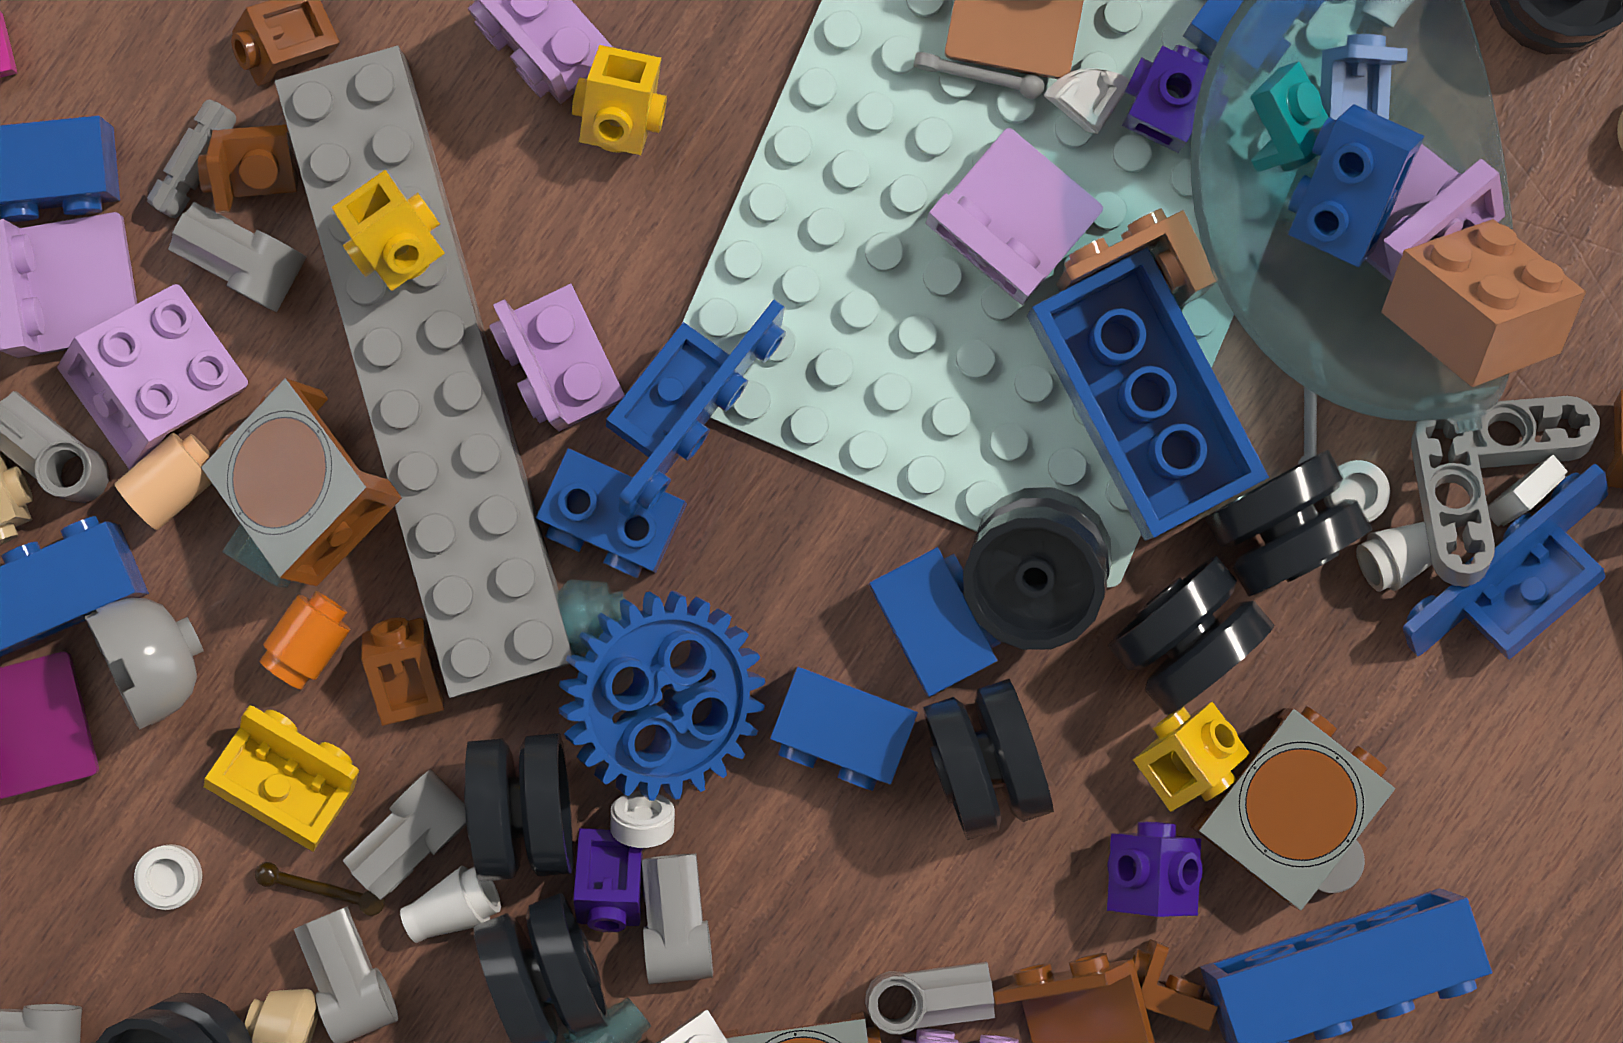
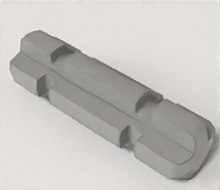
[147,99,236,219]

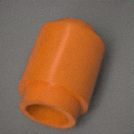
[259,591,351,690]

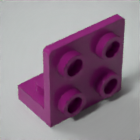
[0,652,99,799]

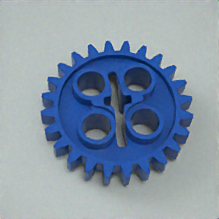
[558,591,766,801]

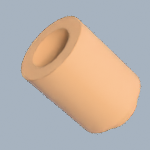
[114,433,212,531]

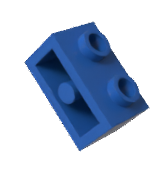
[1288,104,1425,268]
[536,448,687,578]

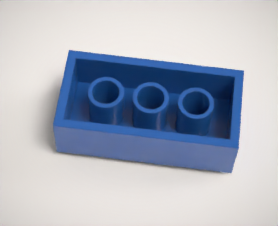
[1027,247,1269,541]
[1200,888,1492,1043]

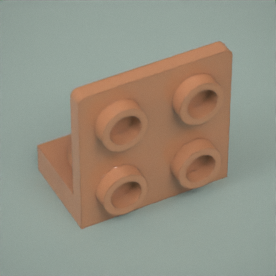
[945,0,1084,80]
[1056,208,1219,307]

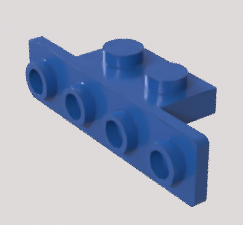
[606,299,786,519]
[1403,464,1608,660]

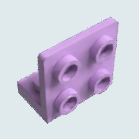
[467,0,612,104]
[926,128,1103,305]
[1366,144,1505,282]
[0,212,137,358]
[57,284,248,470]
[489,284,625,432]

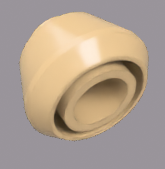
[244,989,319,1043]

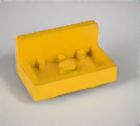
[204,705,359,852]

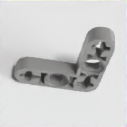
[1411,396,1600,587]

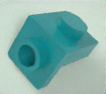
[1250,61,1328,172]

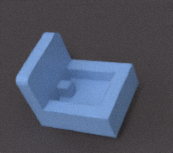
[1320,34,1408,120]

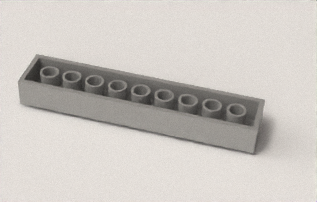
[275,46,577,698]

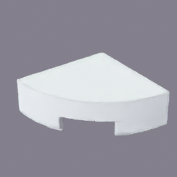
[1043,68,1130,134]
[1488,455,1568,526]

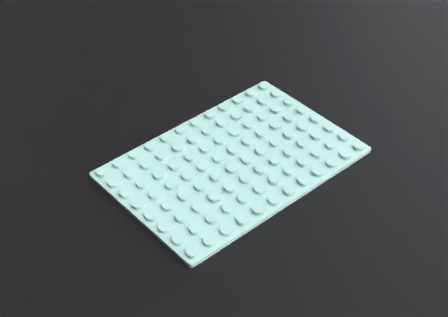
[682,0,1363,588]

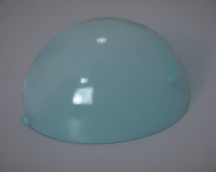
[1191,0,1513,433]

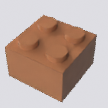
[1381,219,1586,387]

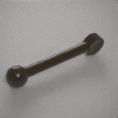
[255,862,385,916]

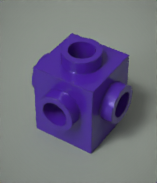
[1122,45,1222,153]
[1107,822,1202,917]

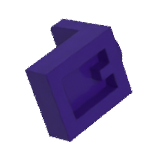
[574,829,643,932]

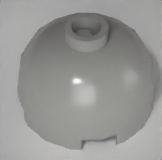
[85,598,204,730]

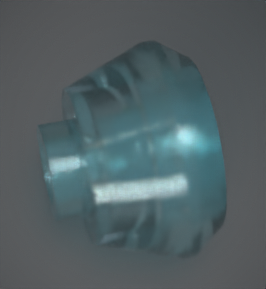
[558,579,626,657]

